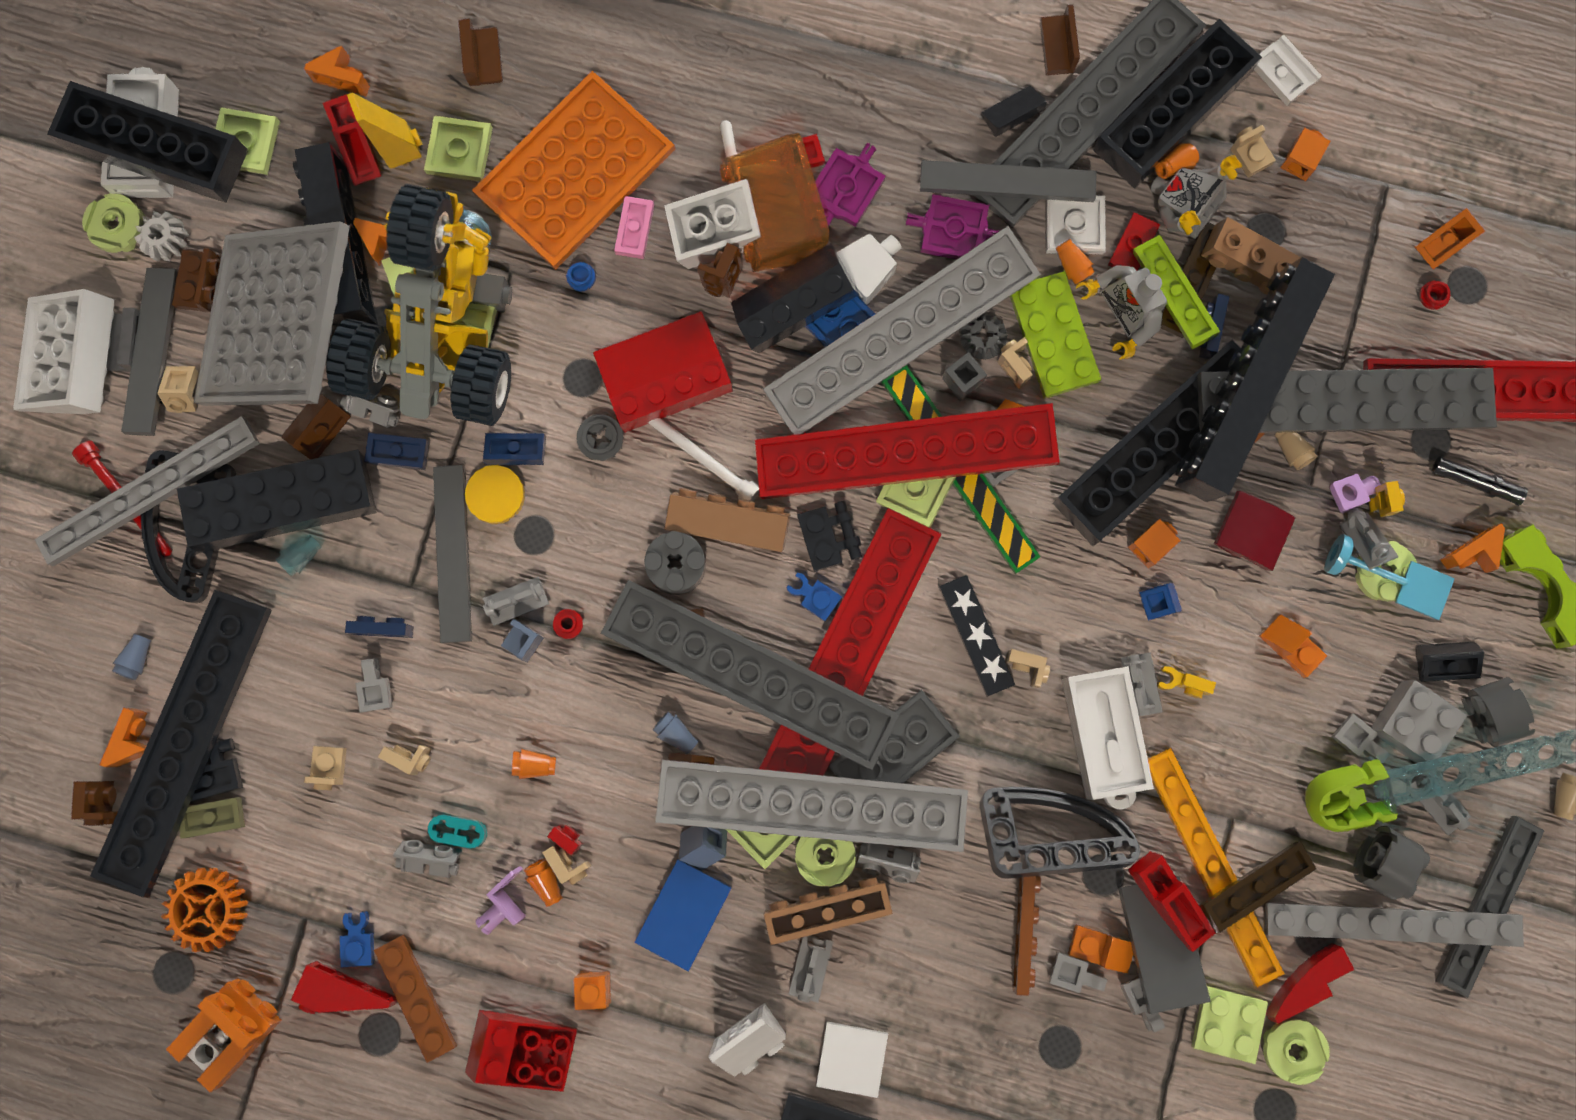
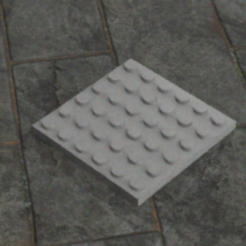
[194,222,350,406]

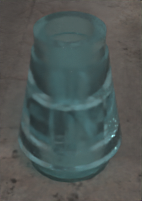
[275,534,322,577]

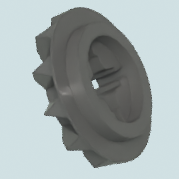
[960,313,1008,360]
[576,414,624,462]

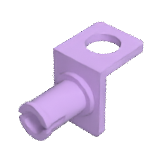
[1330,473,1381,513]
[476,866,526,935]

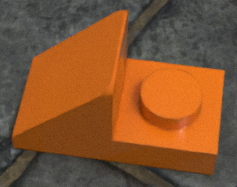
[304,46,370,96]
[1415,208,1485,269]
[353,218,387,266]
[1440,523,1505,573]
[1259,614,1327,678]
[99,707,147,767]
[1068,924,1133,973]

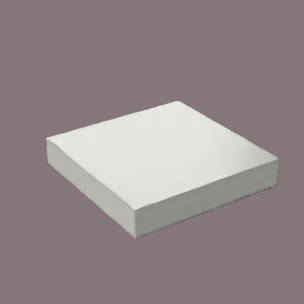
[1046,195,1106,254]
[816,1022,888,1098]

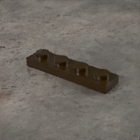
[1161,222,1217,338]
[1199,842,1317,933]

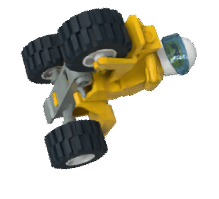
[326,184,511,426]

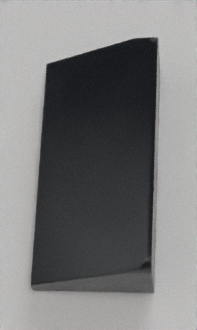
[981,85,1047,138]
[1416,642,1484,682]

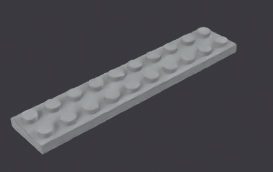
[763,226,1041,435]
[655,760,968,852]

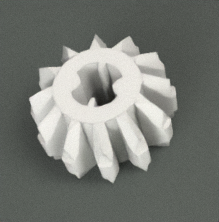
[134,211,189,262]

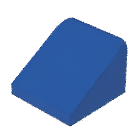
[1139,583,1182,621]

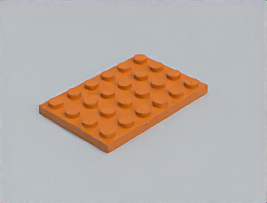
[472,71,675,270]

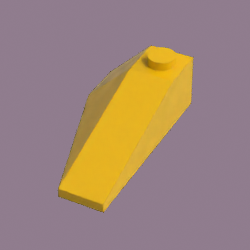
[347,92,423,169]

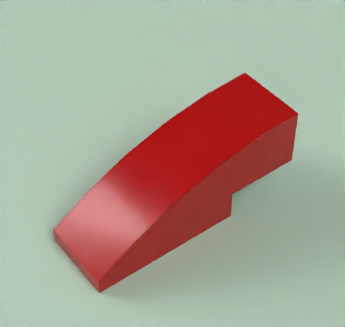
[323,94,382,186]
[1127,851,1216,952]
[1266,943,1355,1024]

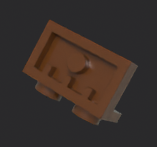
[697,243,743,298]
[172,248,221,312]
[71,781,118,826]

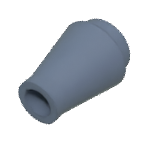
[112,634,151,681]
[653,712,698,754]

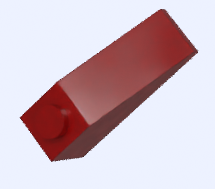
[291,961,397,1014]

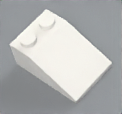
[664,179,761,269]
[709,1003,786,1077]

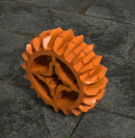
[161,868,249,952]

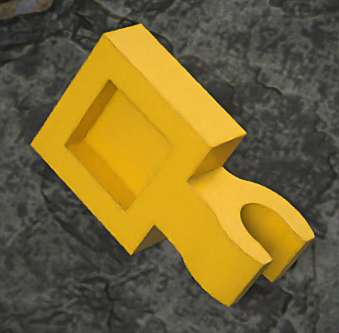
[1368,481,1405,517]
[1157,666,1216,699]

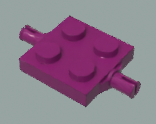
[807,143,886,231]
[906,194,1000,260]

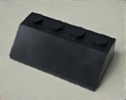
[731,243,860,353]

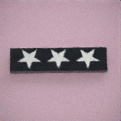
[938,575,1015,697]

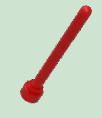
[72,441,172,557]

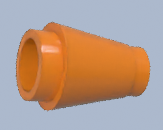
[1155,143,1199,179]
[1055,239,1095,284]
[511,749,556,779]
[524,858,563,907]

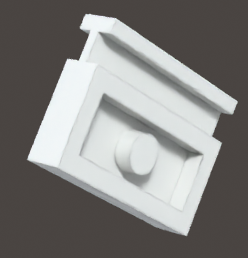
[1254,34,1322,106]

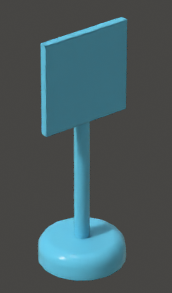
[1324,534,1455,620]

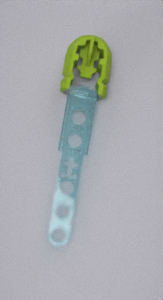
[1305,729,1576,832]

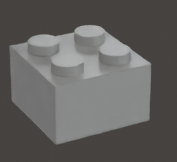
[1371,680,1468,766]

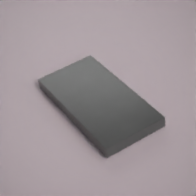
[829,689,960,784]
[1118,876,1211,1014]

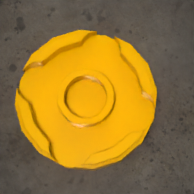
[465,465,525,524]

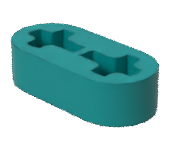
[428,815,487,848]

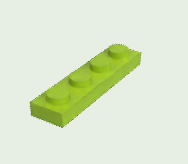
[1133,235,1220,349]

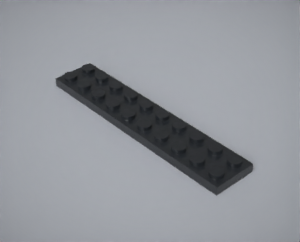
[90,590,272,898]

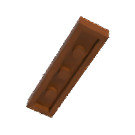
[1012,867,1041,996]
[374,935,457,1063]

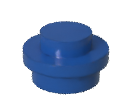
[566,262,596,291]

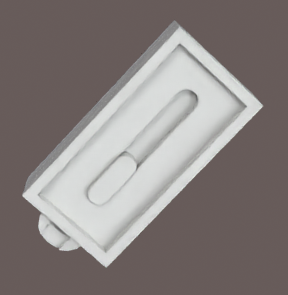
[101,67,179,198]
[1062,666,1154,809]

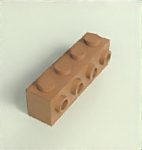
[1201,217,1301,295]
[664,488,791,552]
[764,877,893,945]

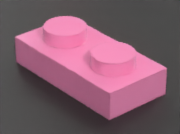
[614,196,654,259]

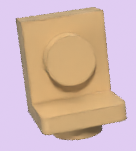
[1230,125,1276,178]
[998,337,1033,389]
[157,366,199,413]
[1005,649,1050,688]
[378,745,431,775]
[304,746,347,790]
[542,845,591,885]

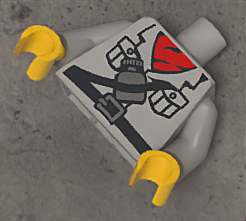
[1151,155,1242,238]
[1076,265,1167,360]

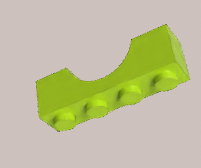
[1500,524,1576,649]

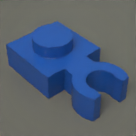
[787,573,842,622]
[340,911,375,968]

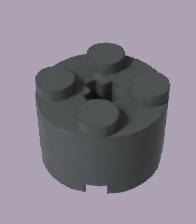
[644,531,706,595]
[1462,677,1535,748]
[1354,826,1430,900]

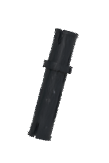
[1432,456,1528,506]

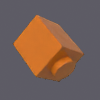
[1280,128,1331,181]
[1128,519,1181,569]
[574,971,611,1010]

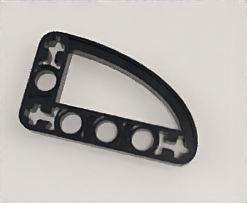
[141,450,236,604]
[979,787,1140,879]

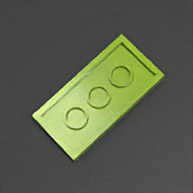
[1010,271,1102,399]

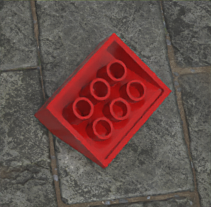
[593,311,733,433]

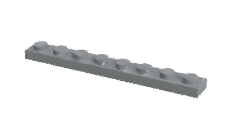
[34,416,260,566]
[1265,903,1524,947]

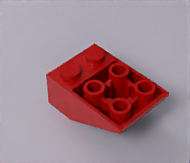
[465,1010,577,1092]

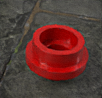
[1419,280,1450,310]
[553,609,583,639]

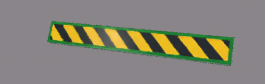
[881,365,1041,574]

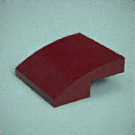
[1214,491,1296,571]

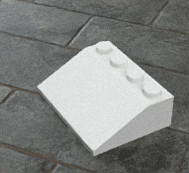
[13,289,115,414]

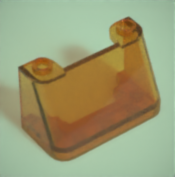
[720,133,829,272]

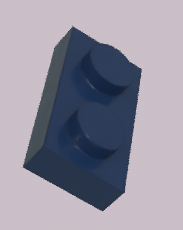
[1198,294,1230,360]
[364,433,429,470]
[483,433,546,465]
[345,616,414,638]

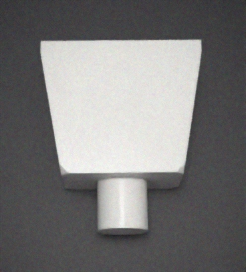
[837,234,902,305]

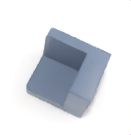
[501,619,544,663]
[679,826,727,870]

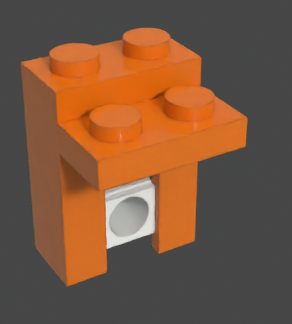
[166,978,282,1093]

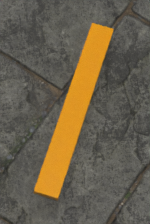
[1148,748,1285,987]

